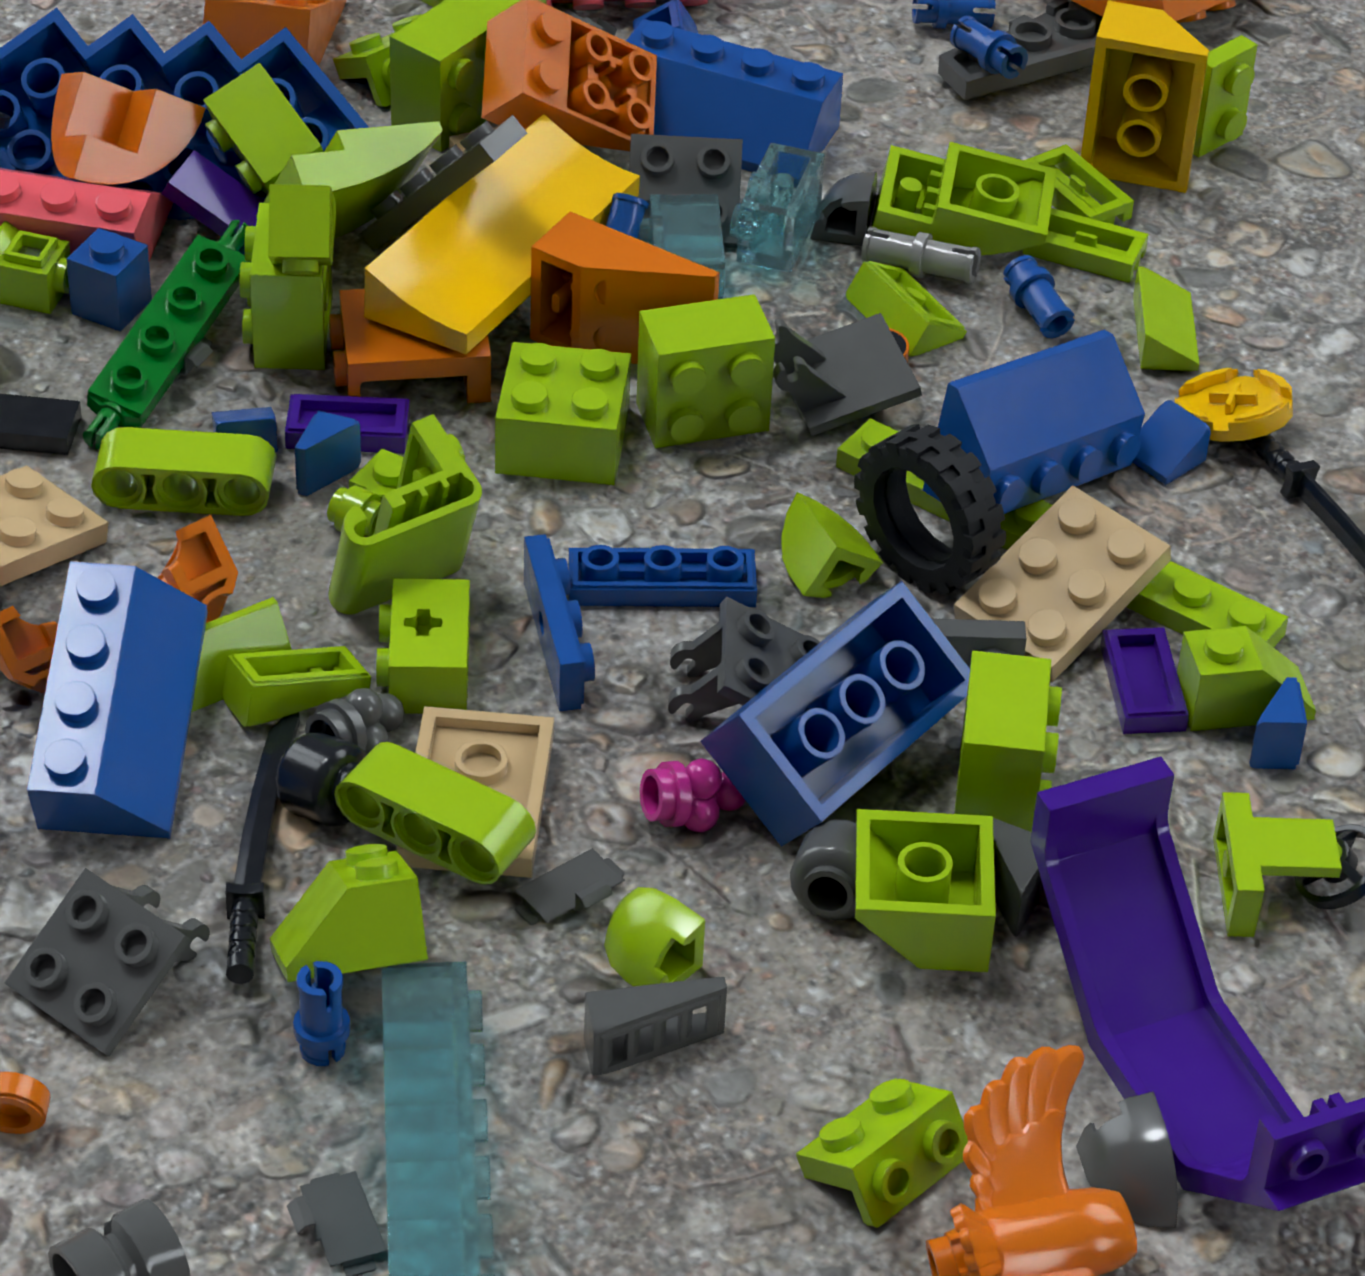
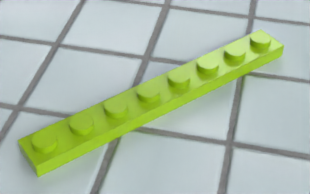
[836,418,1289,647]

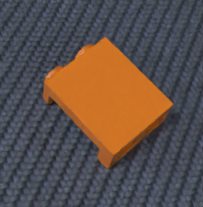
[329,289,491,403]

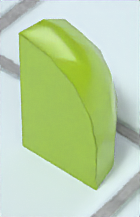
[781,492,883,598]
[604,887,705,987]

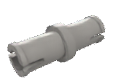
[861,227,981,284]

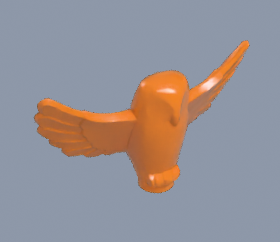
[926,1044,1137,1276]

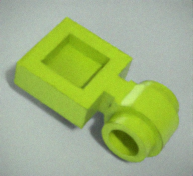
[327,449,404,537]

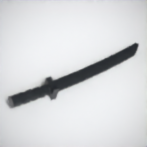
[1244,434,1365,569]
[225,712,300,984]

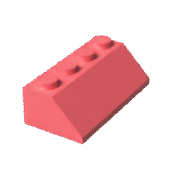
[0,168,173,261]

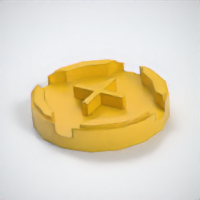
[1175,368,1293,442]

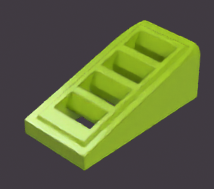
[223,646,372,727]

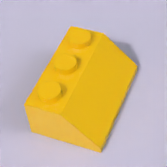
[1081,0,1209,193]

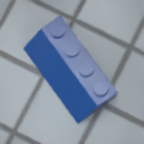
[626,19,843,185]
[922,329,1145,514]
[27,561,208,839]

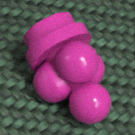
[640,758,746,832]

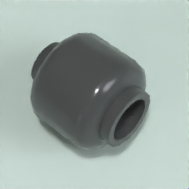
[790,820,856,920]

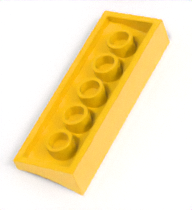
[364,114,640,354]

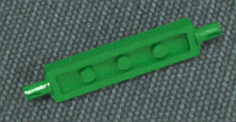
[82,220,249,450]

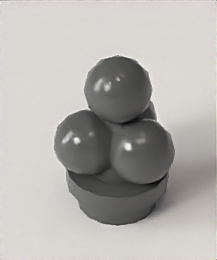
[305,688,405,754]

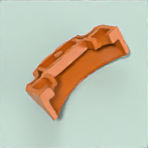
[0,515,238,693]

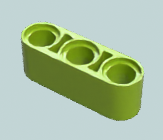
[91,427,277,516]
[334,742,536,885]

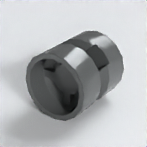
[48,1199,190,1276]

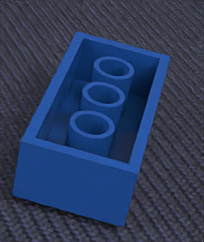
[700,581,970,847]

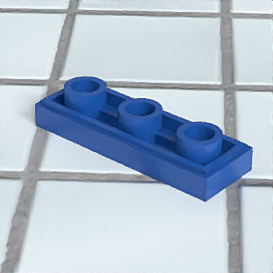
[524,534,595,712]
[568,545,757,607]

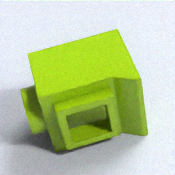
[0,221,70,314]

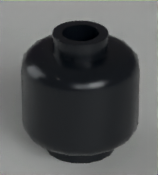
[275,733,367,826]

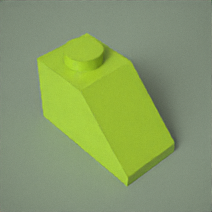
[268,184,336,275]
[1177,626,1316,731]

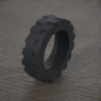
[854,424,1006,595]

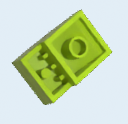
[256,121,443,238]
[871,142,1057,256]

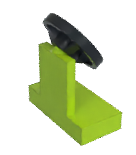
[1213,792,1365,937]

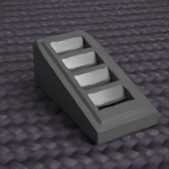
[584,977,727,1076]

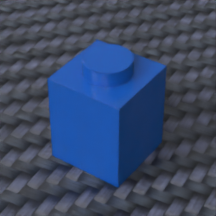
[66,228,152,332]

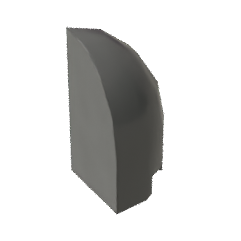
[810,171,877,246]
[1076,1091,1178,1228]

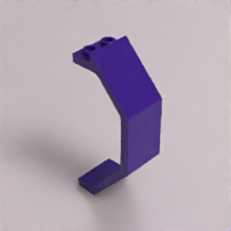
[1030,756,1365,1211]

